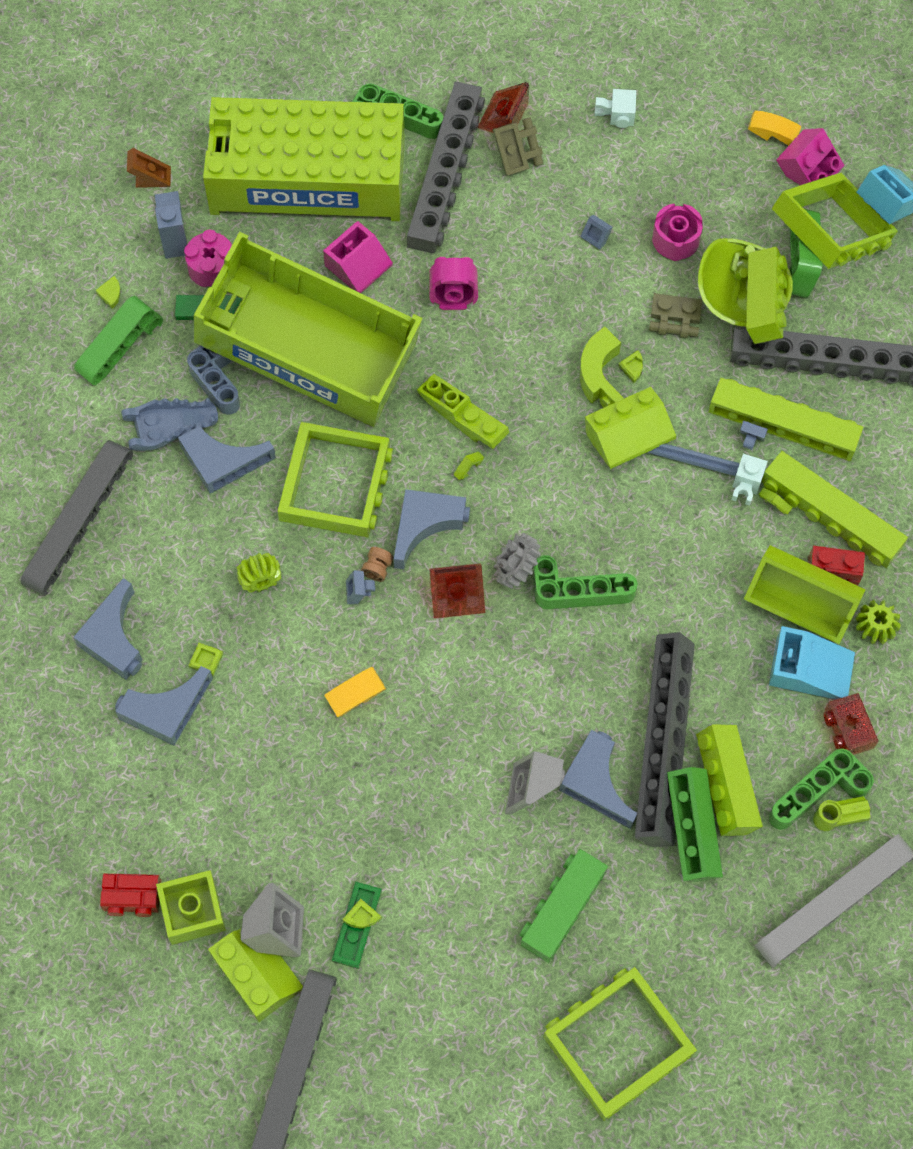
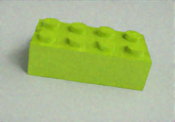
[744,545,866,644]

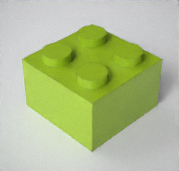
[156,870,226,945]

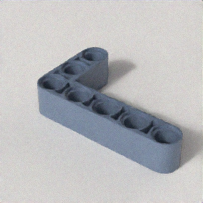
[187,346,240,415]

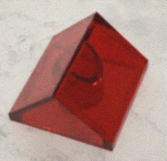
[478,82,530,133]
[429,563,485,618]

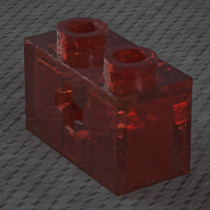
[823,693,879,755]

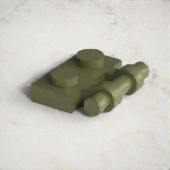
[493,117,543,176]
[649,293,702,338]

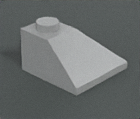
[505,751,565,815]
[241,883,304,957]

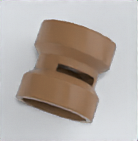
[361,547,394,582]

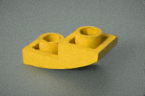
[748,110,801,146]
[324,667,386,717]

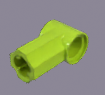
[813,796,871,831]

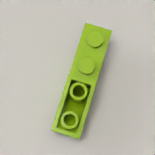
[417,373,509,449]

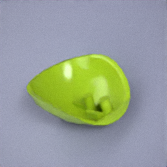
[698,238,793,327]

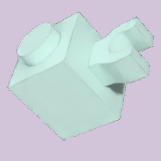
[594,89,636,128]
[731,454,768,506]

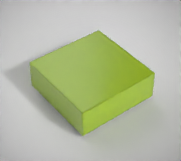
[188,643,223,676]

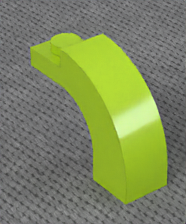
[579,326,624,408]

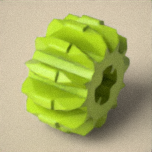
[236,553,281,593]
[855,600,901,645]

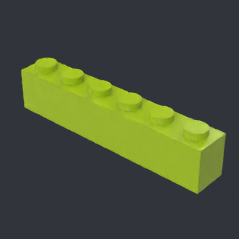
[708,377,864,462]
[761,451,908,569]

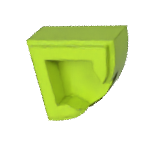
[96,276,121,309]
[618,350,643,383]
[453,451,484,480]
[758,487,793,515]
[342,899,382,928]

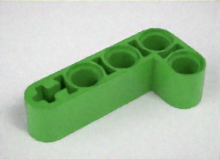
[352,83,443,139]
[789,209,823,298]
[74,296,163,386]
[533,555,638,609]
[769,749,874,830]

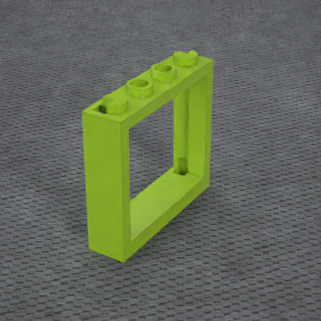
[772,172,898,269]
[277,422,394,538]
[543,967,697,1121]

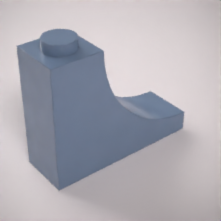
[155,191,187,259]
[178,426,276,494]
[394,489,470,569]
[73,578,142,680]
[115,666,213,746]
[559,730,637,829]

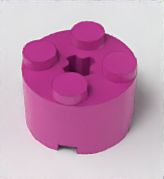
[652,204,703,261]
[184,229,232,287]
[429,257,478,310]

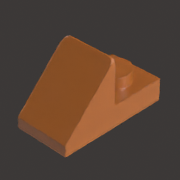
[127,148,171,188]

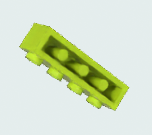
[746,246,787,344]
[696,724,763,836]

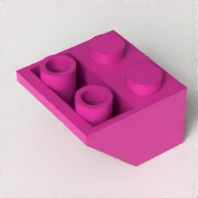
[776,128,845,185]
[323,221,393,293]

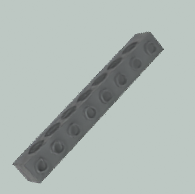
[407,81,485,254]
[730,325,913,386]
[635,632,695,847]

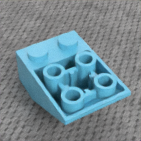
[857,165,913,224]
[769,626,855,702]

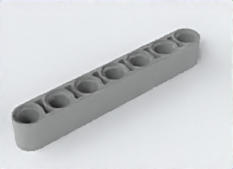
[755,834,913,968]

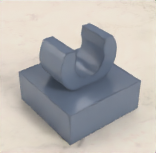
[581,215,613,249]
[740,421,767,450]
[346,570,375,604]

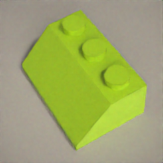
[585,387,676,469]
[208,928,303,1022]

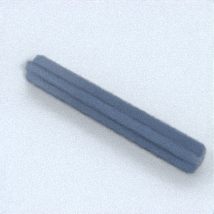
[647,444,740,476]

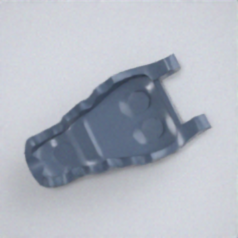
[121,398,218,451]

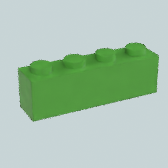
[667,767,723,882]
[519,849,608,963]

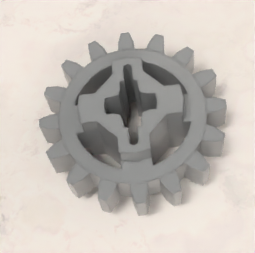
[494,533,541,589]

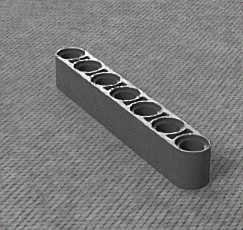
[21,440,133,596]
[251,969,337,1149]

